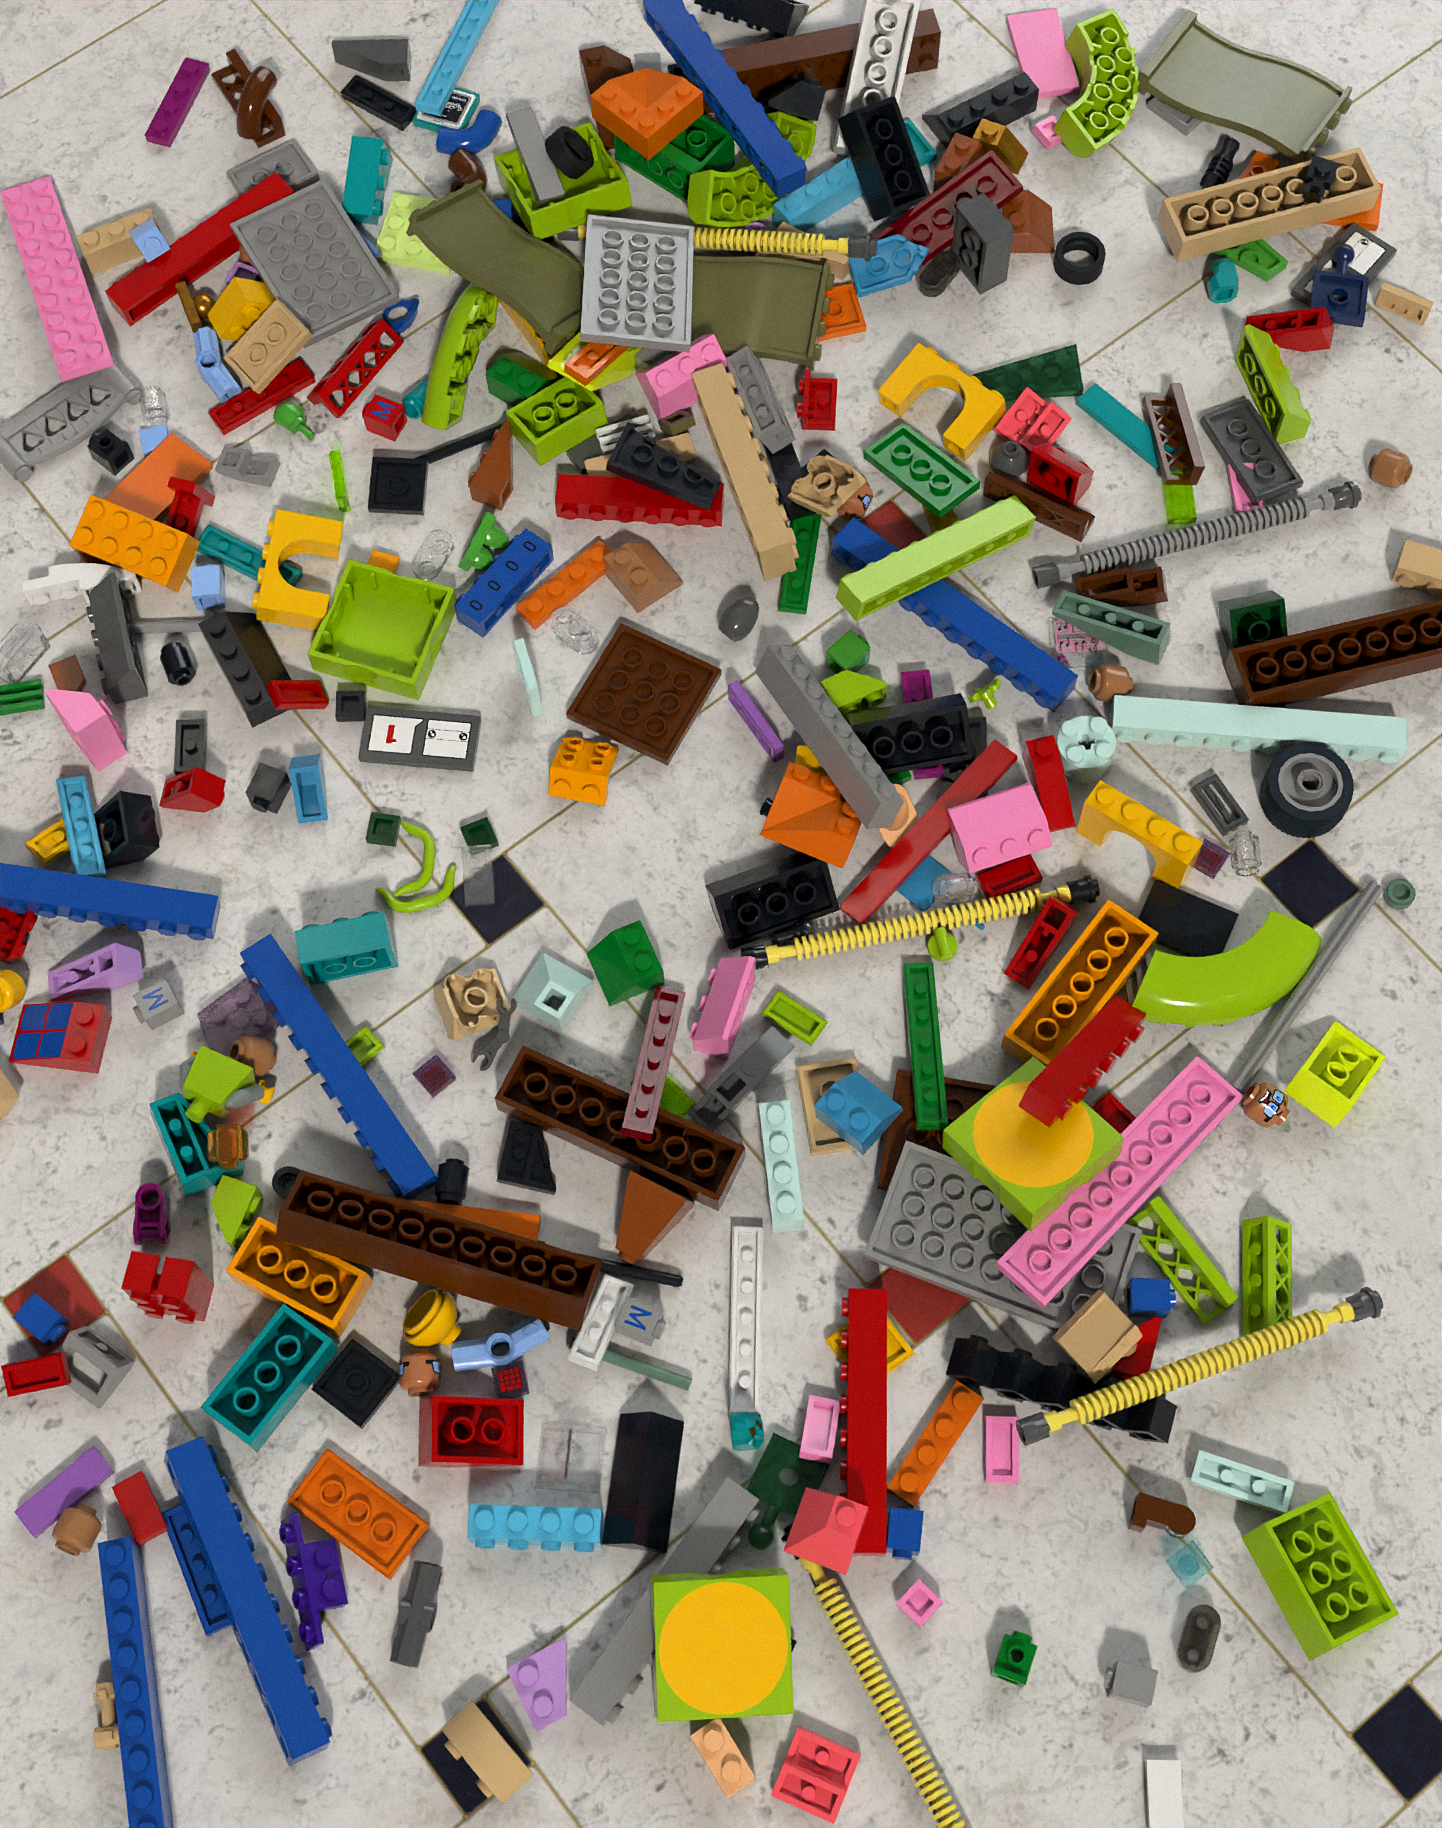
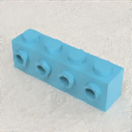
[774,156,864,232]
[467,1504,604,1552]

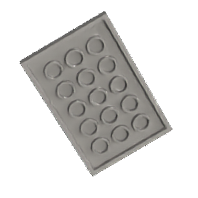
[230,179,400,348]
[580,214,694,353]

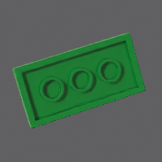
[863,422,980,518]

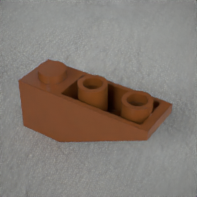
[468,420,513,511]

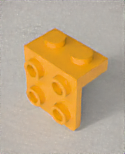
[548,737,619,806]

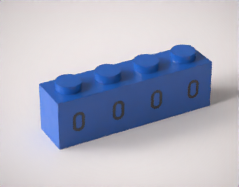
[454,528,554,638]

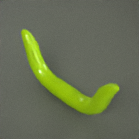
[394,820,436,897]
[375,865,456,913]

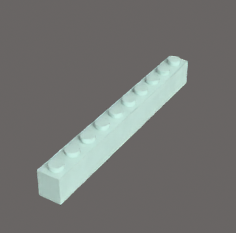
[1110,695,1407,763]

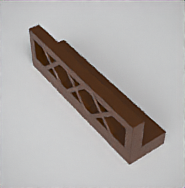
[211,49,285,148]
[1142,383,1205,485]
[983,469,1095,542]

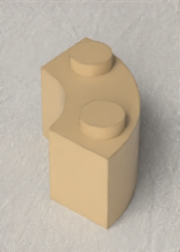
[441,1701,533,1804]

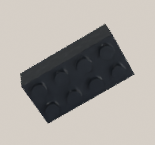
[837,96,930,222]

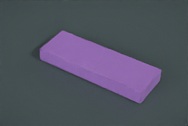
[728,680,784,763]
[14,1446,115,1538]

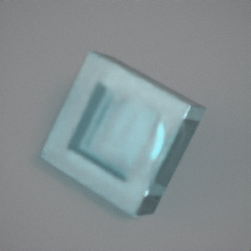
[1165,1540,1214,1589]

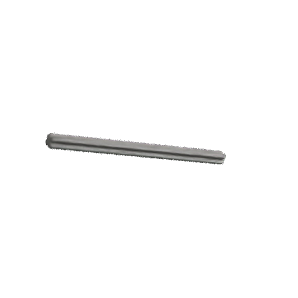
[1230,881,1383,1094]

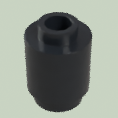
[160,642,196,686]
[435,1158,470,1206]

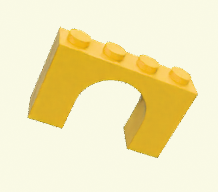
[878,342,1006,462]
[252,509,344,631]
[1076,780,1203,889]

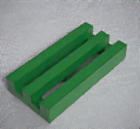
[0,679,45,716]

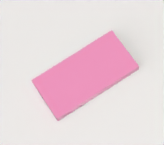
[1006,8,1080,99]

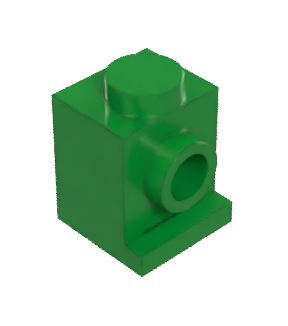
[991,1631,1038,1688]

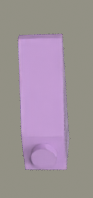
[48,942,143,1001]

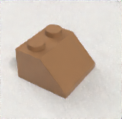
[603,543,683,613]

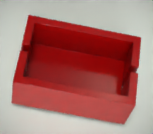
[121,1250,214,1324]

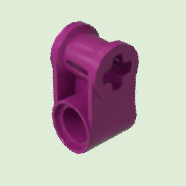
[133,1183,171,1245]

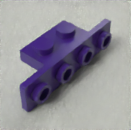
[279,1512,348,1651]

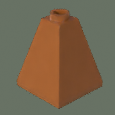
[616,1171,695,1265]

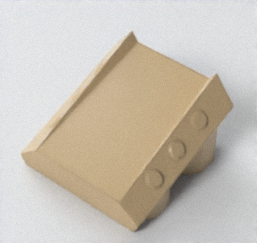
[787,455,867,517]
[433,967,513,1040]
[1052,1290,1143,1384]

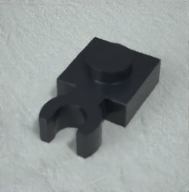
[1302,155,1339,203]

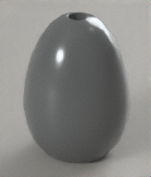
[718,597,759,642]

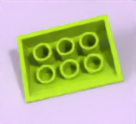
[1241,1493,1399,1661]

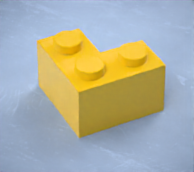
[207,277,275,342]

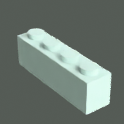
[759,1100,804,1233]

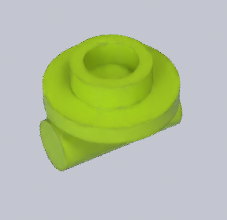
[928,927,958,961]

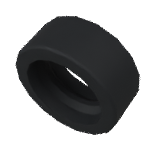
[545,126,594,180]
[1053,232,1106,285]

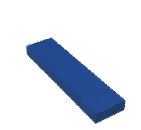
[162,1504,231,1637]

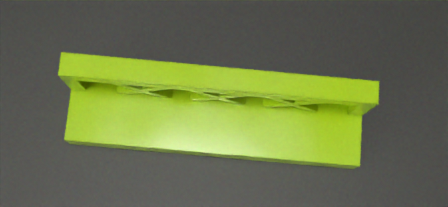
[1126,1196,1239,1326]
[1242,1215,1293,1349]

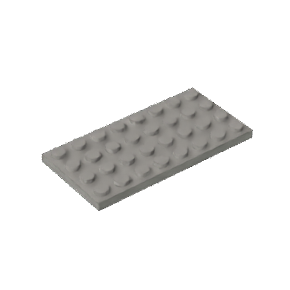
[863,1140,1143,1332]

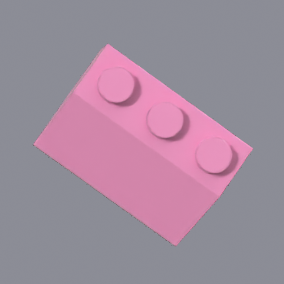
[635,334,728,420]
[45,689,127,772]
[946,782,1053,873]
[689,956,756,1060]

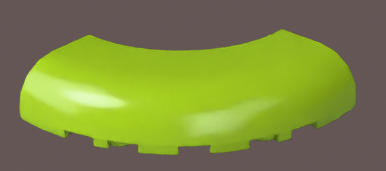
[1053,8,1140,158]
[688,111,817,228]
[422,283,499,431]
[1132,910,1322,1028]

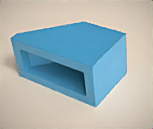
[289,754,328,823]

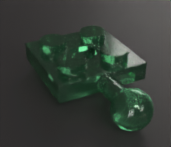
[746,1432,832,1550]

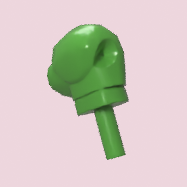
[273,401,315,440]

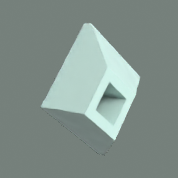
[513,953,594,1031]

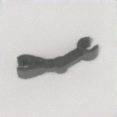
[471,997,517,1071]

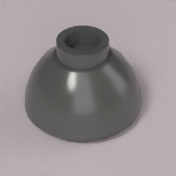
[990,441,1028,477]

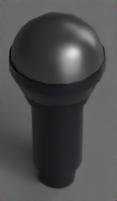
[770,920,815,945]

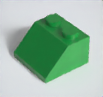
[485,352,563,407]
[586,920,665,1007]

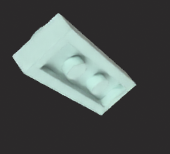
[1189,1450,1295,1515]

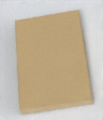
[223,298,313,394]
[796,1057,872,1156]

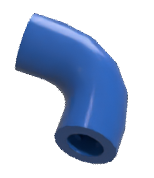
[436,110,502,156]

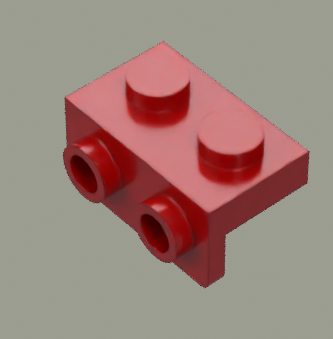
[797,369,838,431]
[0,907,38,964]

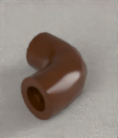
[236,66,277,140]
[448,148,488,193]

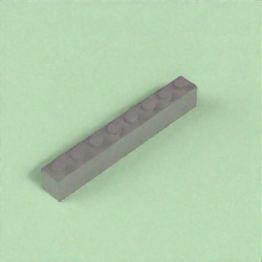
[755,645,904,829]
[569,1476,761,1727]

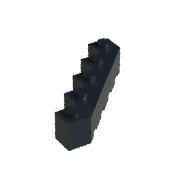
[946,1335,1177,1443]

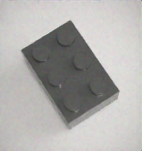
[951,193,1014,295]

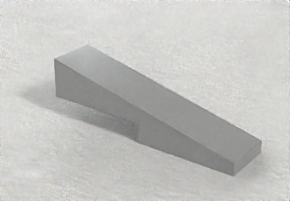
[506,107,565,209]

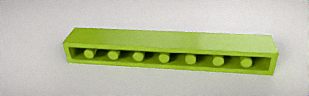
[836,495,1036,621]

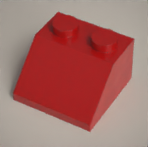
[1026,443,1094,506]

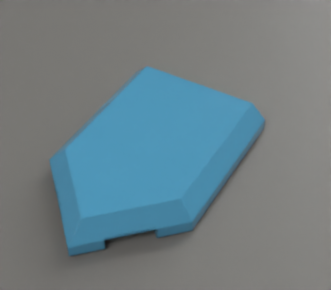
[849,234,930,298]

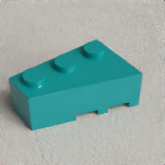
[342,136,393,225]
[149,1093,244,1197]

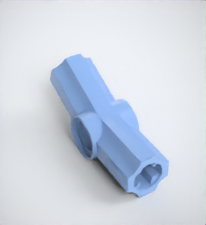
[193,327,241,403]
[452,1316,550,1372]

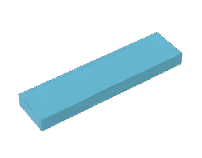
[56,775,106,879]

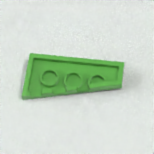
[1214,239,1288,282]

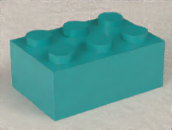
[294,911,398,986]

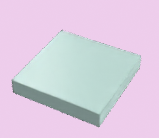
[513,638,543,716]

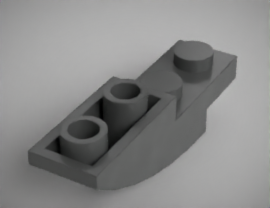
[688,1026,795,1132]

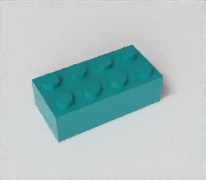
[200,1303,339,1452]

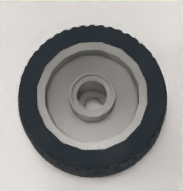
[1260,744,1354,838]

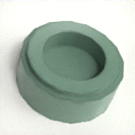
[1383,879,1416,910]

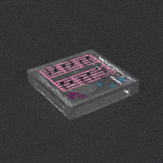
[1047,617,1110,671]

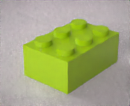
[506,377,608,466]

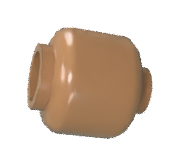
[1368,448,1413,489]
[1088,664,1133,702]
[228,1035,277,1077]
[52,1504,102,1556]

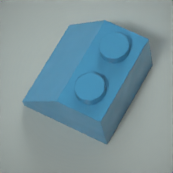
[814,1071,903,1155]

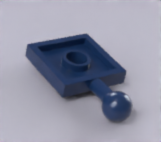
[1309,244,1369,328]

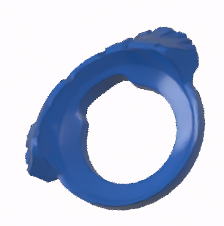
[382,298,419,335]

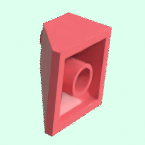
[783,1487,868,1575]

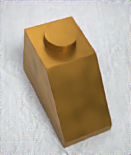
[972,118,1028,175]

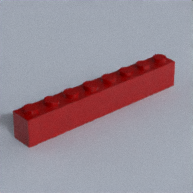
[105,172,294,326]
[840,1288,887,1556]

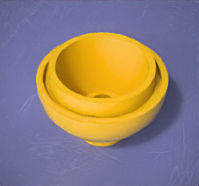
[402,1288,461,1347]

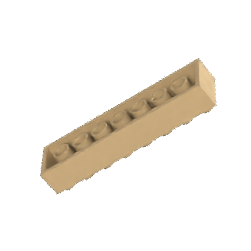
[1157,147,1381,262]
[691,363,799,581]

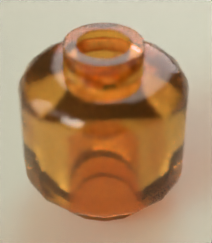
[207,1123,249,1169]

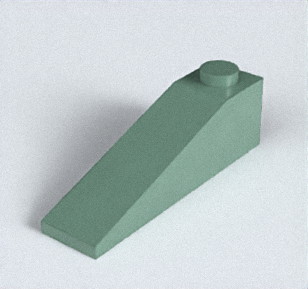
[1052,590,1170,665]

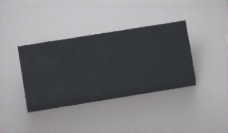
[602,1411,684,1553]

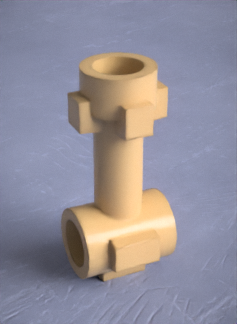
[93,1682,120,1750]

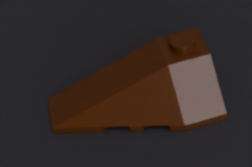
[579,45,634,150]

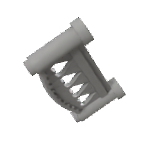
[0,349,143,482]

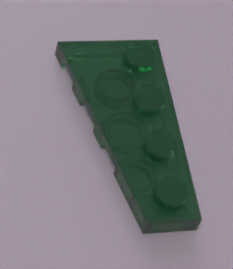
[972,344,1083,401]

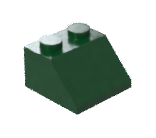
[1218,590,1288,652]

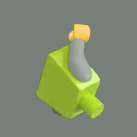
[179,1045,276,1123]

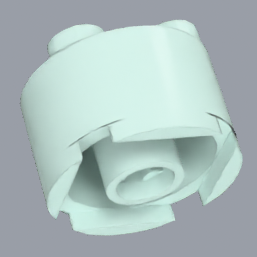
[1056,716,1116,783]

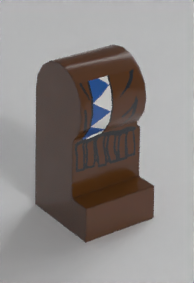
[1128,1492,1196,1538]

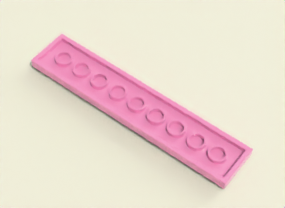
[0,176,114,382]
[995,1056,1244,1310]

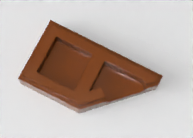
[48,655,86,692]

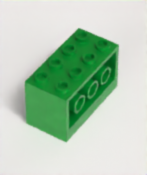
[613,114,735,204]

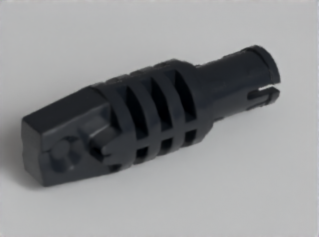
[1200,137,1240,189]

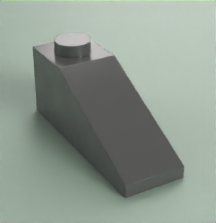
[332,39,411,82]

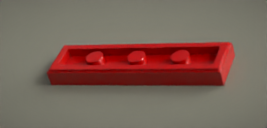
[208,359,315,436]

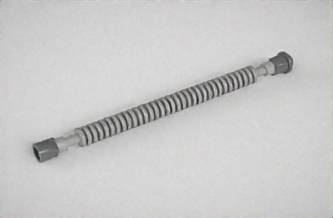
[1032,481,1362,589]

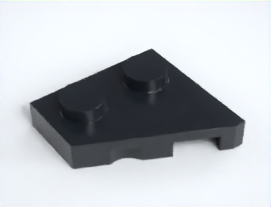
[496,1120,556,1195]

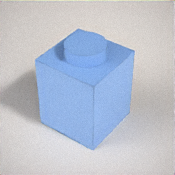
[129,218,171,263]
[191,564,226,611]

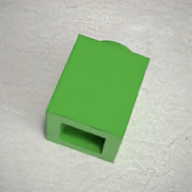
[825,630,870,674]

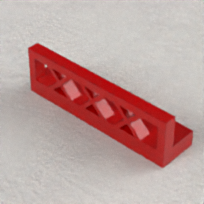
[306,318,404,418]

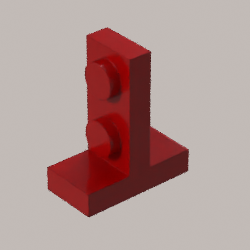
[166,476,215,537]

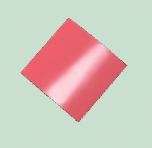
[992,387,1072,457]
[771,1725,861,1824]

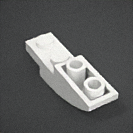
[21,563,142,605]

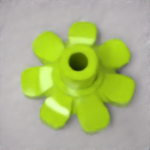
[968,679,1001,710]

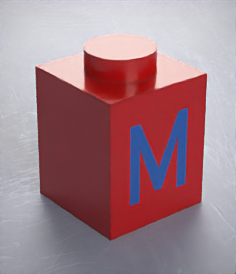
[362,394,408,442]

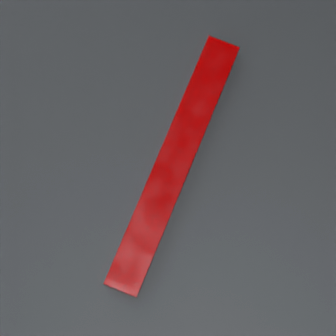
[839,739,1018,926]

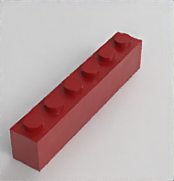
[555,474,724,528]
[1018,995,1147,1128]

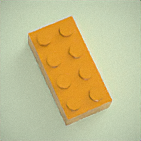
[69,494,200,593]
[226,1216,373,1338]

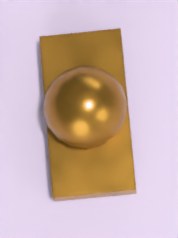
[175,281,216,334]

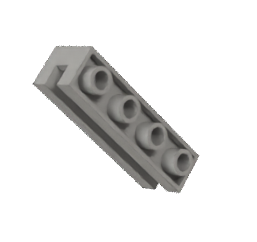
[726,345,796,454]

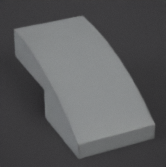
[215,447,280,487]

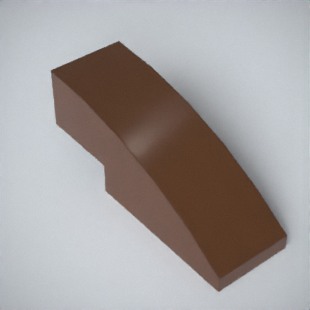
[1075,566,1168,607]

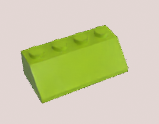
[1234,324,1311,444]

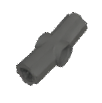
[390,1560,443,1668]

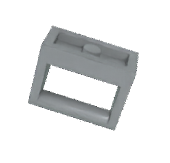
[58,1326,135,1409]

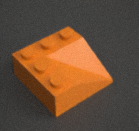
[590,68,704,160]
[760,762,862,869]

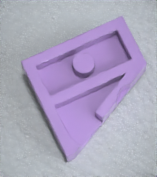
[506,1638,567,1732]

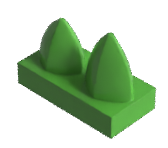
[458,512,510,572]

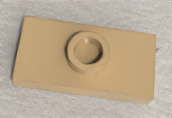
[1374,281,1434,325]

